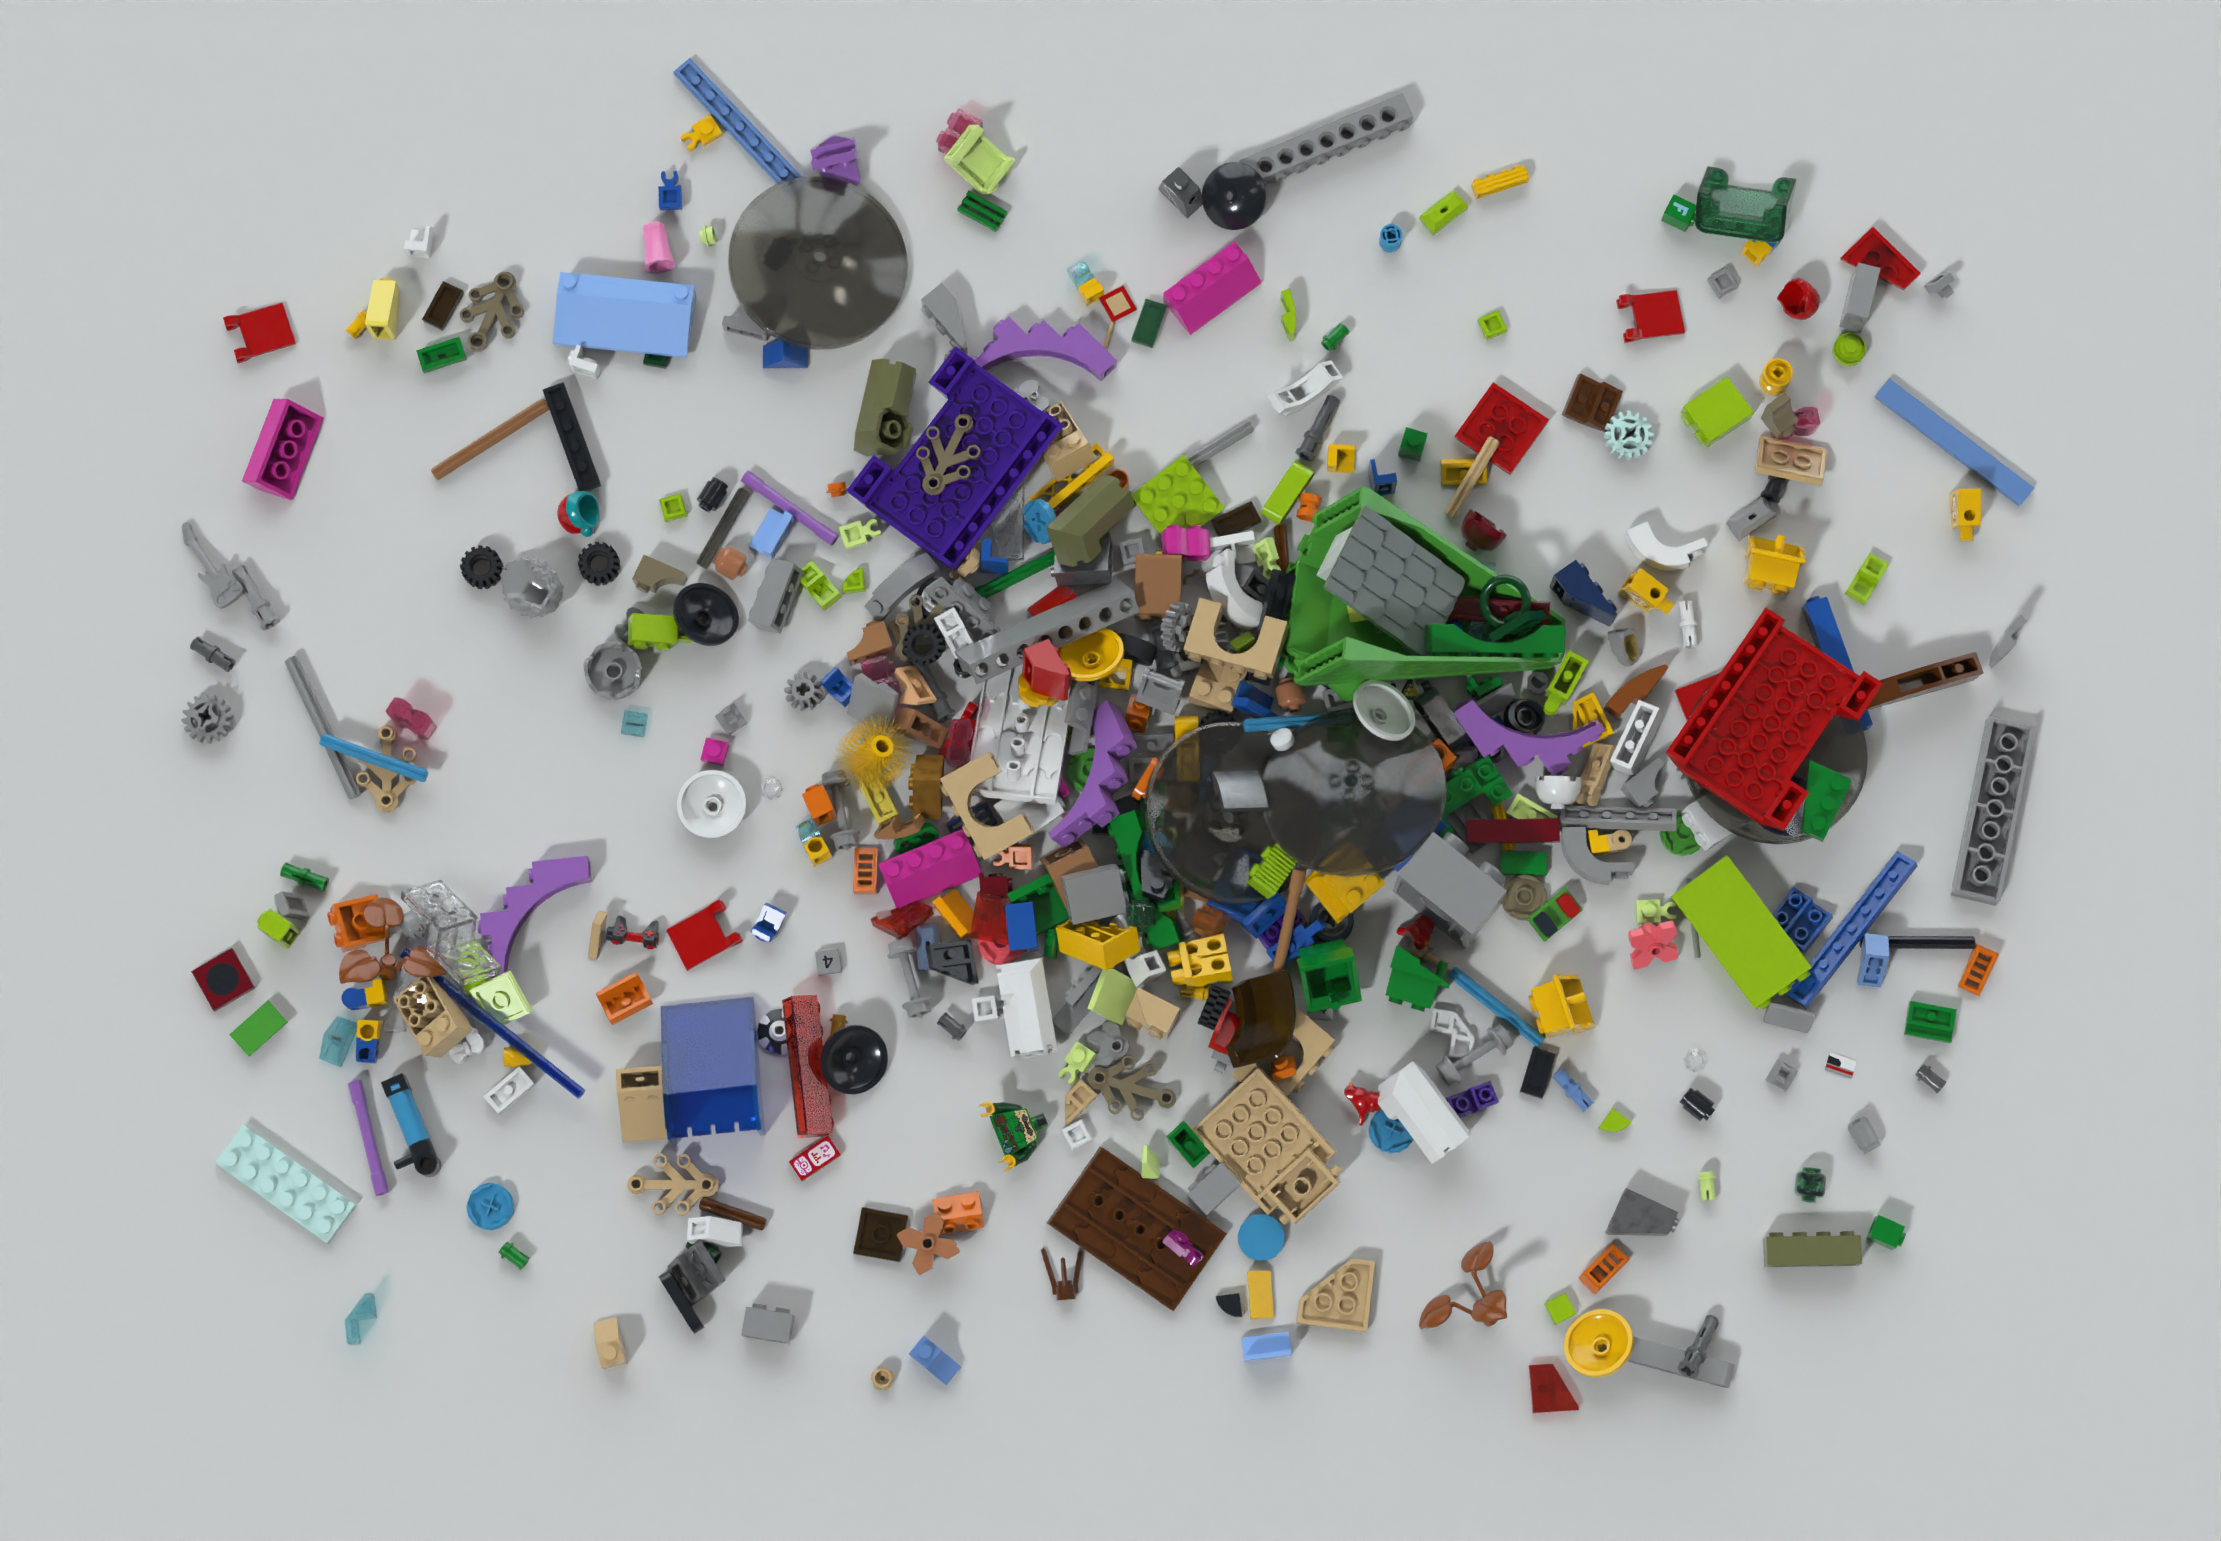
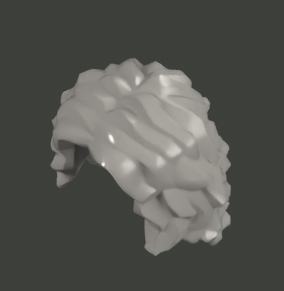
[500,558,564,619]

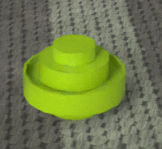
[1832,333,1866,367]

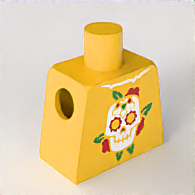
[1950,488,1981,541]
[1618,568,1674,615]

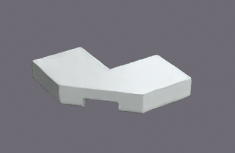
[1429,1007,1475,1060]

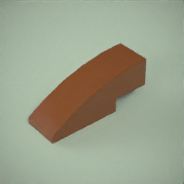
[1603,664,1668,719]

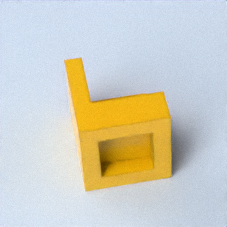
[1327,444,1356,474]

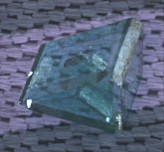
[319,1016,357,1067]

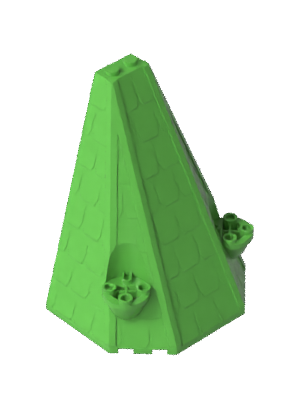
[1280,486,1566,702]

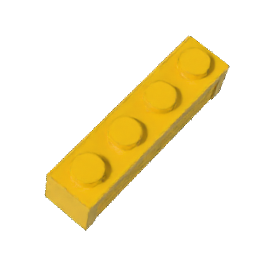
[1471,165,1529,199]

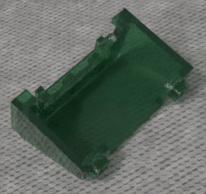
[1695,166,1796,243]

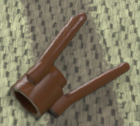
[1041,1248,1082,1300]

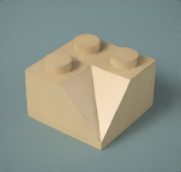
[1188,660,1247,715]
[1125,987,1180,1040]

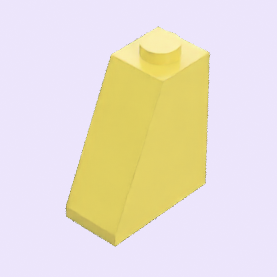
[365,278,400,339]

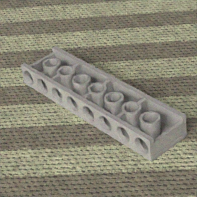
[955,579,1140,684]
[1950,716,2036,906]

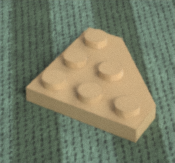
[1296,1258,1375,1333]

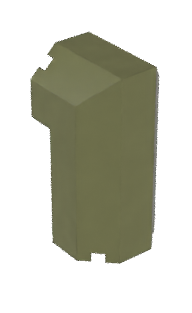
[854,358,917,457]
[1046,474,1135,567]

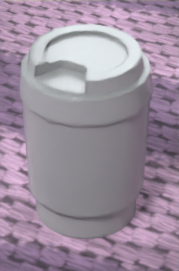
[1847,1116,1881,1154]

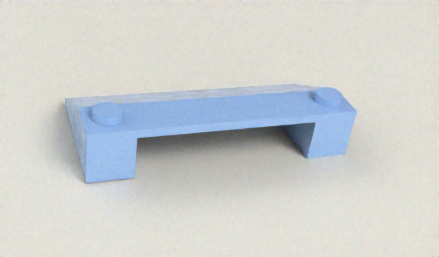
[553,272,696,358]

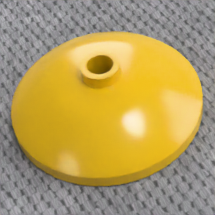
[1058,627,1124,681]
[1564,1309,1634,1377]

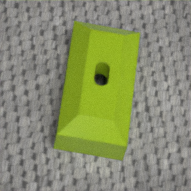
[1419,190,1468,236]

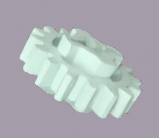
[1603,410,1654,461]

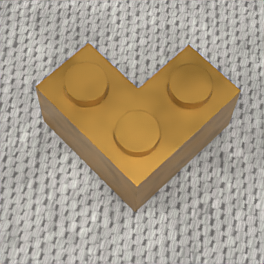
[908,755,944,819]

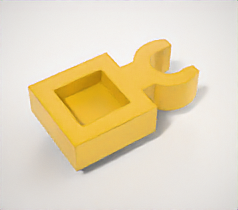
[680,115,723,152]

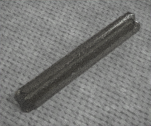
[697,488,750,569]

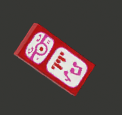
[789,1136,841,1182]

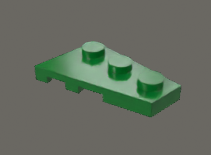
[1801,760,1852,842]

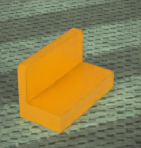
[932,889,983,941]

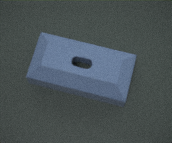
[916,923,940,971]

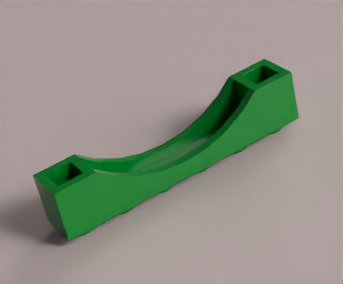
[1425,624,1565,658]
[1107,810,1183,951]

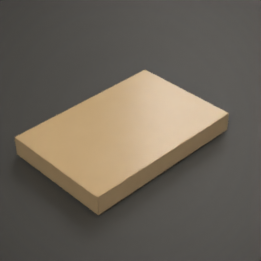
[1755,435,1827,486]

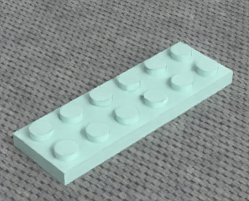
[215,1125,357,1244]

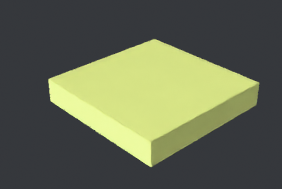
[1087,968,1137,1026]
[469,970,533,1031]

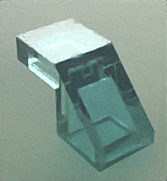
[345,1292,377,1345]

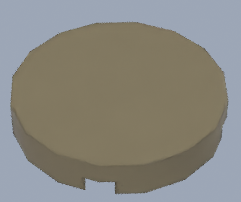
[1501,874,1547,921]

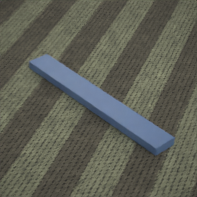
[673,58,808,198]
[1875,378,2034,507]

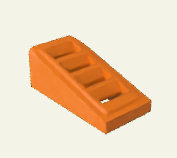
[853,848,878,894]
[1958,944,1999,996]
[1579,1243,1630,1294]

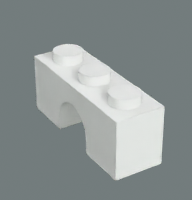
[1107,909,1167,987]

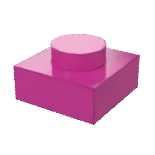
[701,737,729,766]

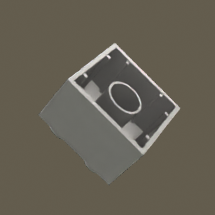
[1393,832,1507,949]

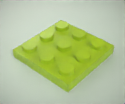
[1131,454,1225,537]

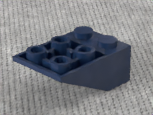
[1550,560,1617,627]

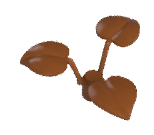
[339,898,447,984]
[1419,1241,1507,1330]

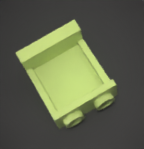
[943,125,1015,194]

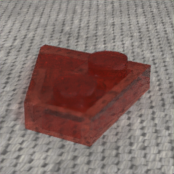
[970,891,1009,945]
[870,900,934,940]
[1528,1364,1579,1414]

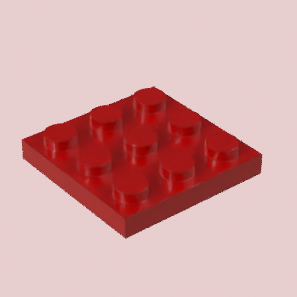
[1454,382,1549,475]

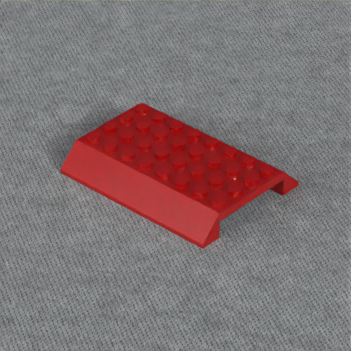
[1666,608,1883,831]

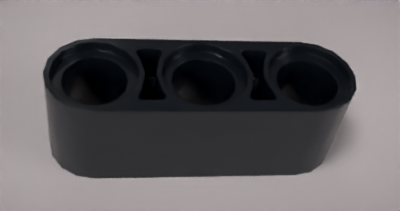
[1413,687,1470,753]

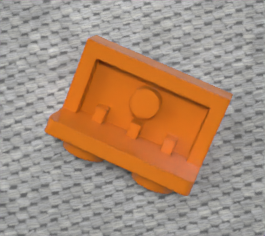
[596,972,653,1025]
[932,1191,984,1235]

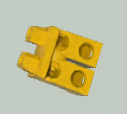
[1167,933,1233,990]

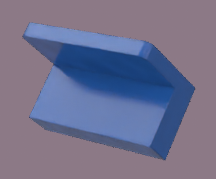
[1368,459,1397,496]
[980,538,1009,575]
[1231,681,1279,718]
[1240,892,1286,939]
[1005,902,1039,952]

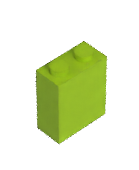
[1681,376,1754,448]

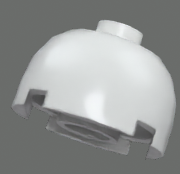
[1535,776,1582,809]

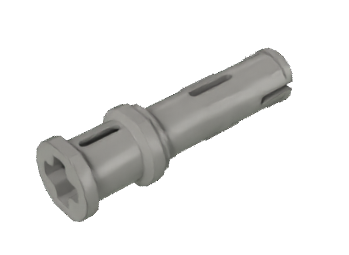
[232,565,280,631]

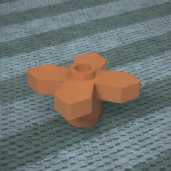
[897,1212,960,1275]

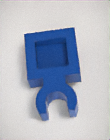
[658,171,682,211]

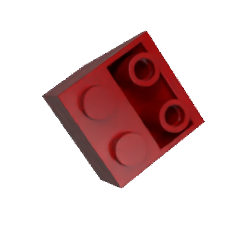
[1022,639,1071,701]

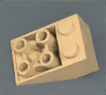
[1042,401,1097,482]
[393,977,473,1058]
[616,1066,670,1142]

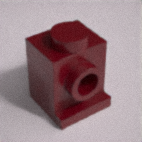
[979,873,1013,900]

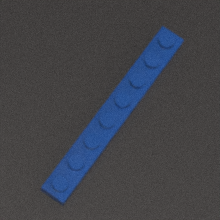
[1787,851,1918,1009]

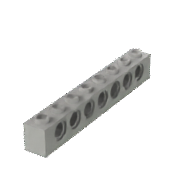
[1239,93,1413,186]

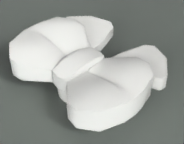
[1014,380,1049,412]
[449,1027,485,1064]

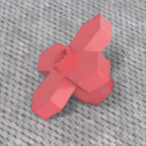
[1628,921,1678,970]

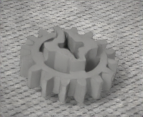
[1161,602,1194,652]
[181,693,233,744]

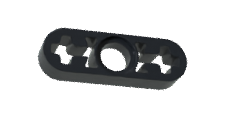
[658,1270,705,1334]

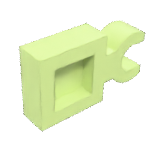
[839,519,882,550]
[1252,537,1281,580]
[1635,899,1677,925]
[1058,1041,1097,1086]

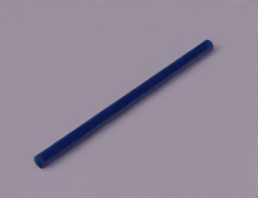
[400,948,586,1099]

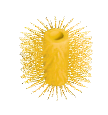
[832,715,914,796]

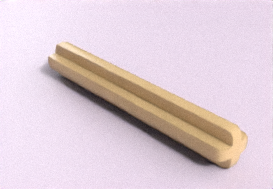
[1444,437,1499,518]

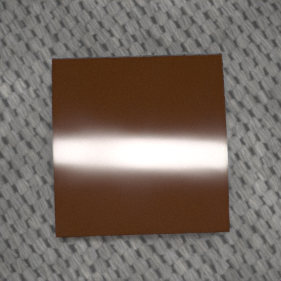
[1561,373,1623,432]

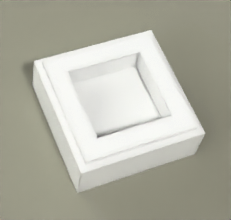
[1061,1119,1093,1151]

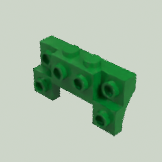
[1420,755,1513,838]

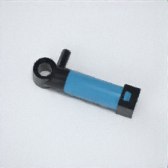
[381,1073,441,1178]

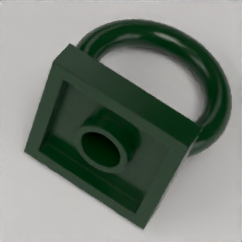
[1479,574,1547,642]

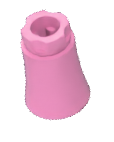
[643,221,676,274]

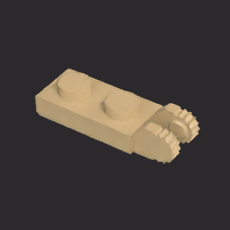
[1576,743,1616,806]

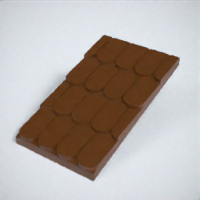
[1047,1146,1227,1311]

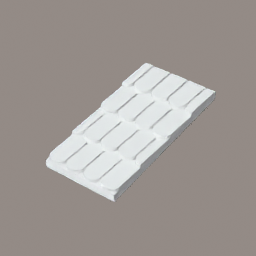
[969,655,1073,805]

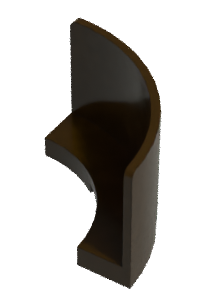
[1225,969,1296,1068]

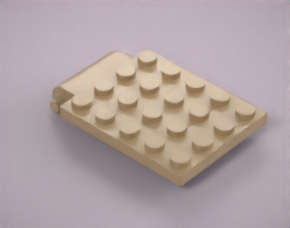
[1192,1067,1343,1225]

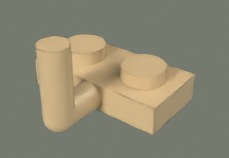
[949,541,982,587]

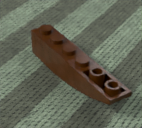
[1865,652,1984,711]

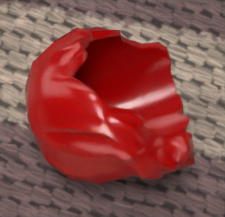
[1777,278,1820,320]

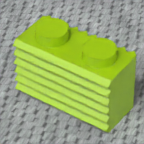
[1247,843,1299,899]
[257,909,301,949]

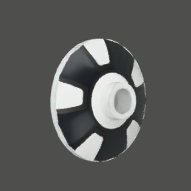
[757,1009,804,1055]

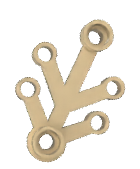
[356,725,417,813]
[627,1154,719,1216]

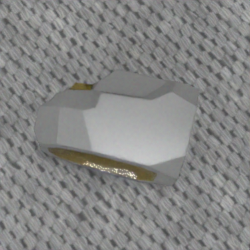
[1608,628,1640,667]

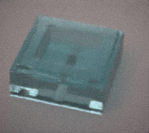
[621,710,648,737]

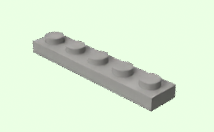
[1560,805,1677,831]

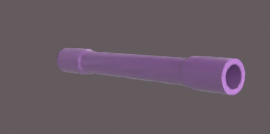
[741,470,839,546]
[348,1080,389,1196]

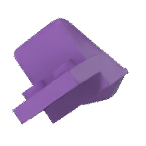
[810,136,861,192]

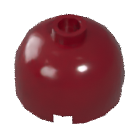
[1461,509,1507,552]

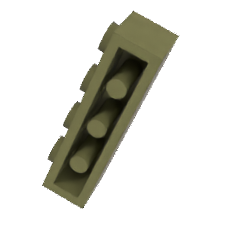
[1763,1231,1862,1267]

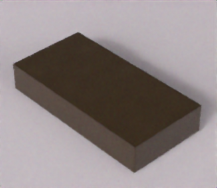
[422,281,464,331]
[1211,501,1262,537]

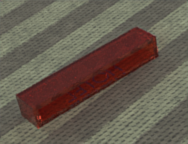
[782,995,834,1138]

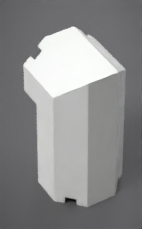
[996,958,1058,1059]
[1378,1061,1471,1164]

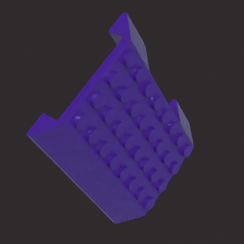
[846,346,1064,571]

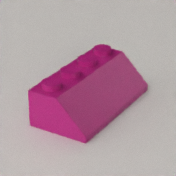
[1163,241,1261,335]
[242,399,324,500]
[878,829,982,910]

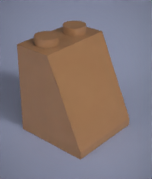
[1135,554,1182,622]
[1039,838,1098,913]

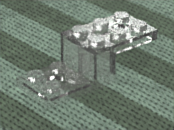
[401,880,501,986]

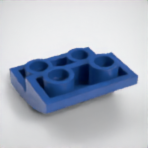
[1772,887,1833,953]

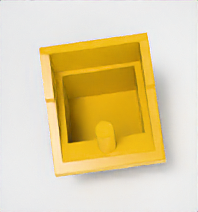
[1744,535,1806,596]
[1304,842,1386,924]
[1528,974,1596,1038]

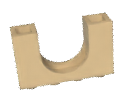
[1183,598,1289,680]
[940,751,1036,860]
[1232,1007,1335,1097]

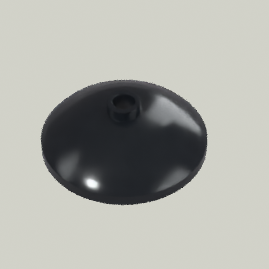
[1202,162,1267,230]
[673,583,739,646]
[820,1025,888,1094]

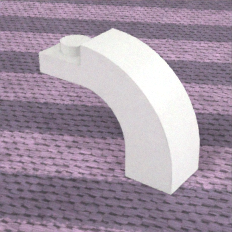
[1267,360,1343,416]
[1624,522,1708,571]
[1206,548,1263,631]

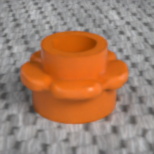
[826,482,848,497]

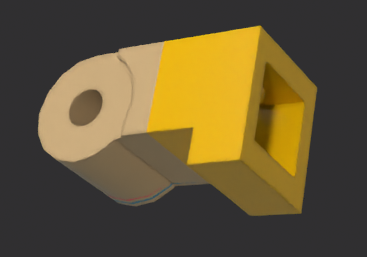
[1586,829,1632,856]

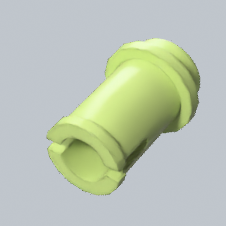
[1697,1171,1716,1201]

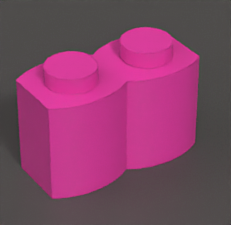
[1161,525,1211,561]

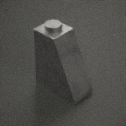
[1050,532,1113,586]
[1605,1188,1679,1236]

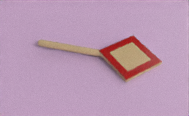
[1098,286,1137,350]

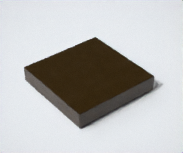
[853,1207,908,1262]

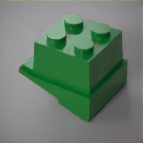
[1297,939,1362,1013]
[1385,946,1450,1012]

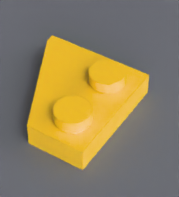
[1572,692,1614,749]

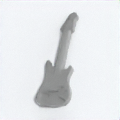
[182,522,244,609]

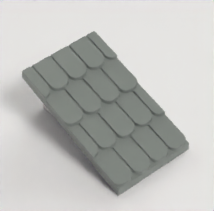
[1316,505,1466,656]

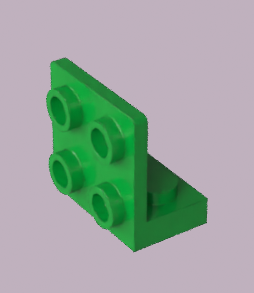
[1007,873,1069,935]

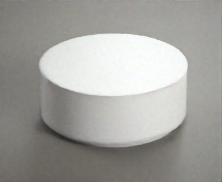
[1270,728,1295,751]

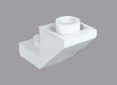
[687,1216,743,1248]

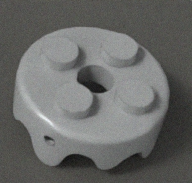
[584,641,643,700]

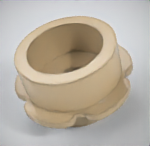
[871,1367,894,1390]

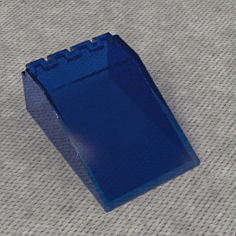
[661,997,765,1145]

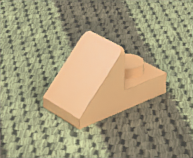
[894,665,937,705]

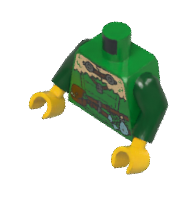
[978,1101,1048,1172]

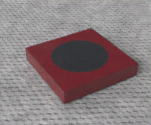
[191,948,255,1012]

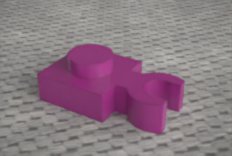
[1162,1229,1204,1266]

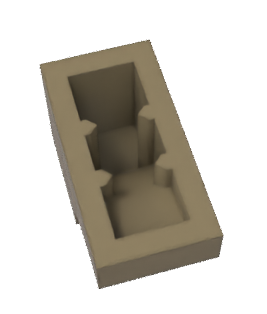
[1761,393,1798,439]
[632,555,687,593]

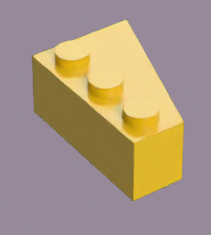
[1056,920,1140,970]

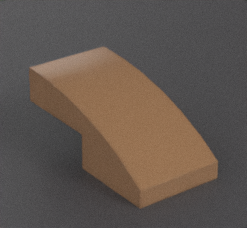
[873,813,926,839]

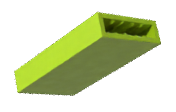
[1671,855,1812,1010]

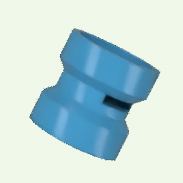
[1379,224,1402,253]

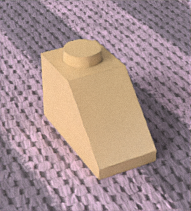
[593,1317,628,1369]

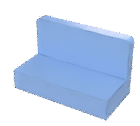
[749,508,795,559]
[1241,1332,1292,1362]

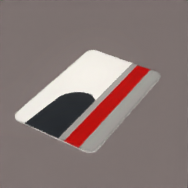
[1825,1053,1857,1078]

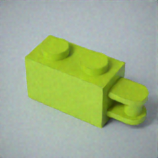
[628,613,693,651]
[1543,650,1589,716]

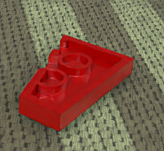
[1840,227,1921,290]

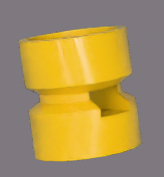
[1759,358,1793,396]

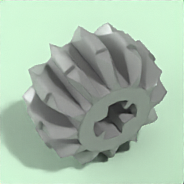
[784,672,823,711]

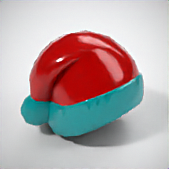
[557,491,599,537]

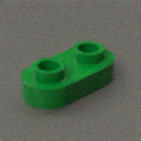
[893,823,939,855]

